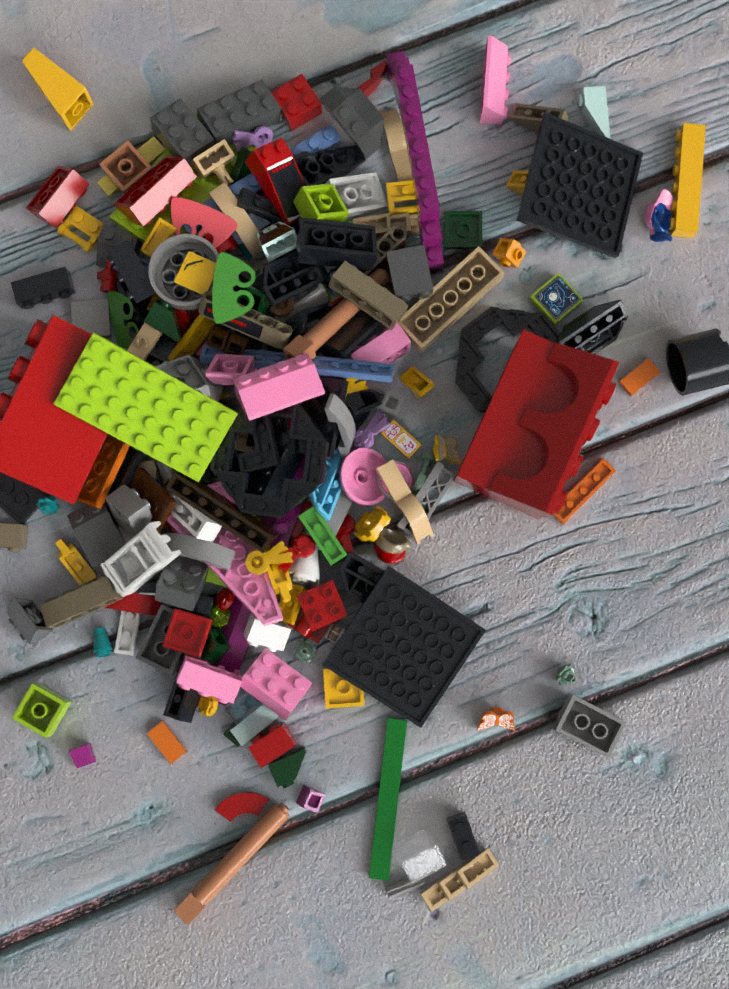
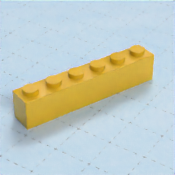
[669,123,706,238]

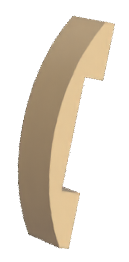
[209,182,263,258]

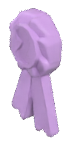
[232,125,273,151]
[352,410,391,449]

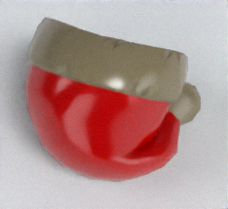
[374,528,411,564]

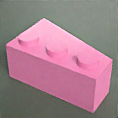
[176,656,242,704]

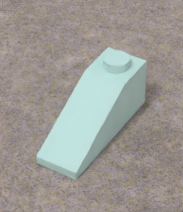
[578,86,611,139]

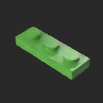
[298,506,347,565]

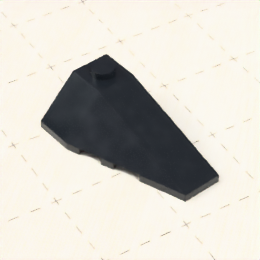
[294,145,366,186]

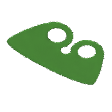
[212,252,256,324]
[108,291,139,350]

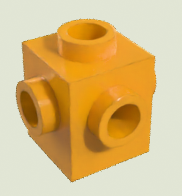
[492,238,526,268]

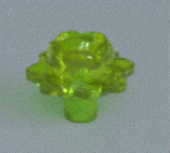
[210,607,230,628]

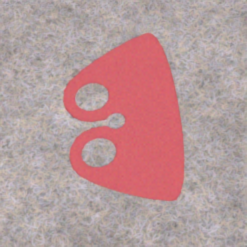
[171,197,238,248]

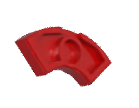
[215,792,270,822]

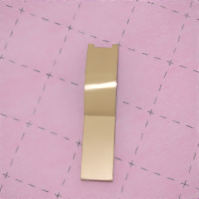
[379,107,412,182]
[375,459,433,545]

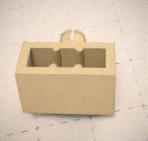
[191,139,235,186]

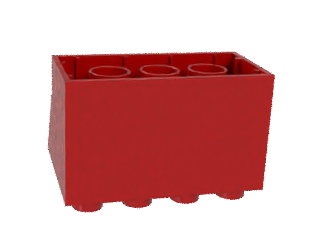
[0,315,108,504]
[453,329,620,519]

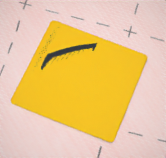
[174,251,216,295]

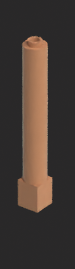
[283,268,390,360]
[174,802,290,925]

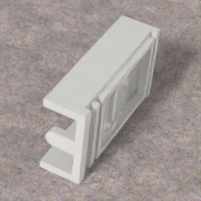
[100,521,181,597]

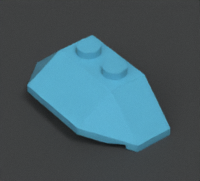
[308,449,344,521]

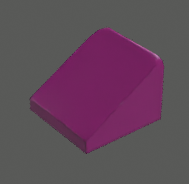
[69,743,96,768]
[296,785,326,813]

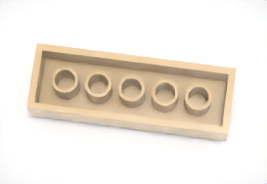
[397,246,505,354]

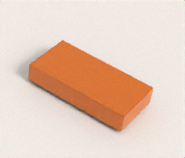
[618,358,660,396]
[147,721,187,764]

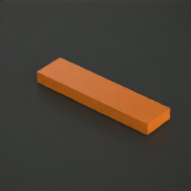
[553,458,616,525]

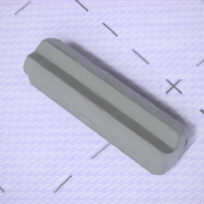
[386,874,424,898]

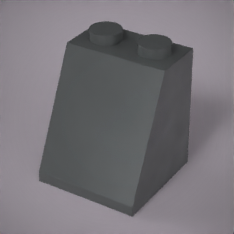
[385,245,433,302]

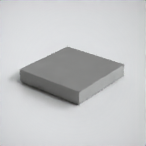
[71,299,112,338]

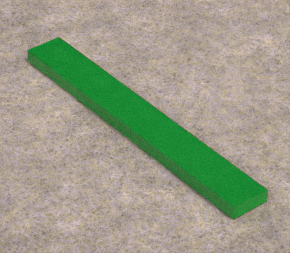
[369,718,407,881]

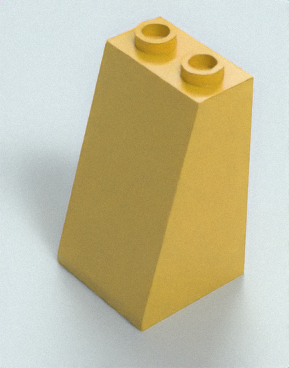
[22,48,94,131]

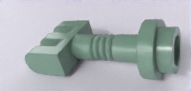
[412,451,436,493]

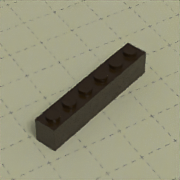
[165,471,280,553]

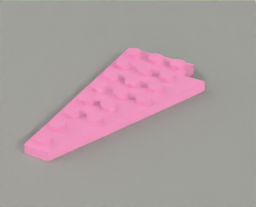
[167,481,283,626]

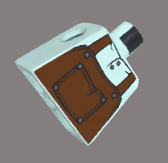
[256,222,297,262]

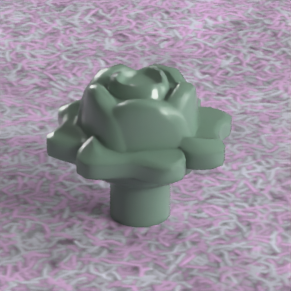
[294,640,317,663]
[556,664,576,686]

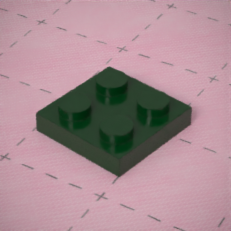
[444,211,483,250]

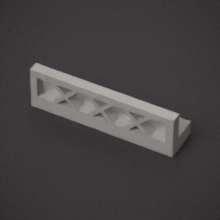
[397,461,456,537]

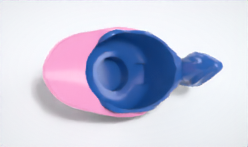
[644,189,673,242]

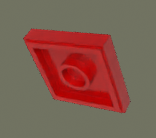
[162,608,213,658]

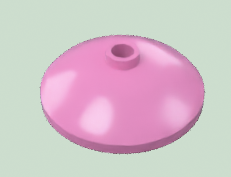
[340,448,386,506]

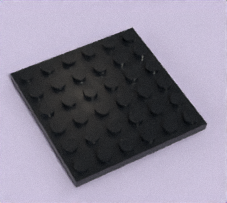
[516,113,643,258]
[323,565,486,728]

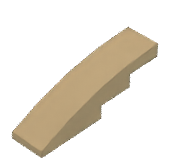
[353,213,419,238]
[419,848,499,912]

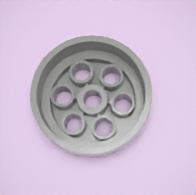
[149,234,219,310]

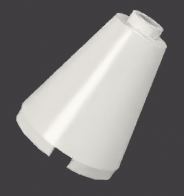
[288,533,320,588]

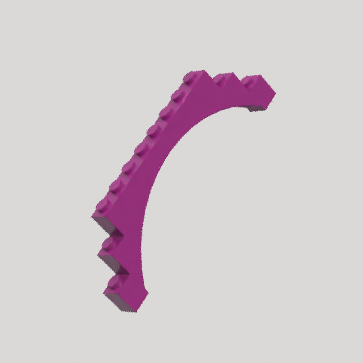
[386,51,444,272]

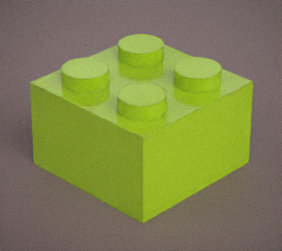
[293,183,349,222]
[12,682,72,738]

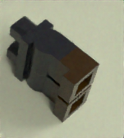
[206,324,251,355]

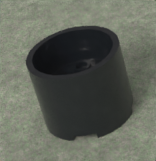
[666,328,729,396]

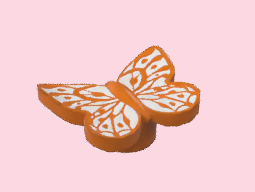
[477,707,515,731]

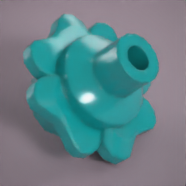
[36,495,60,515]

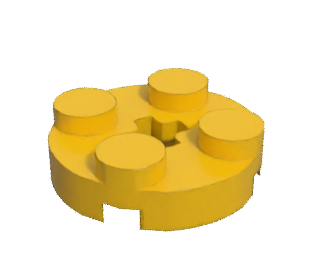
[354,506,391,542]

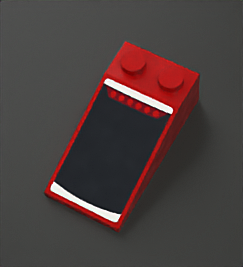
[245,137,305,225]

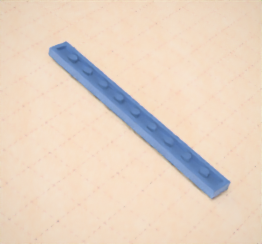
[182,124,342,234]
[200,344,395,383]

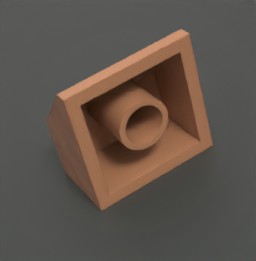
[99,140,153,193]

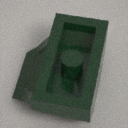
[230,147,252,185]

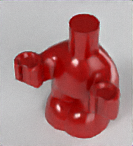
[97,260,119,293]

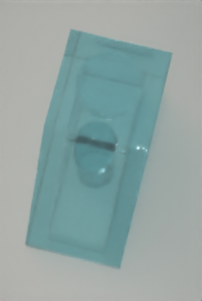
[225,692,263,725]

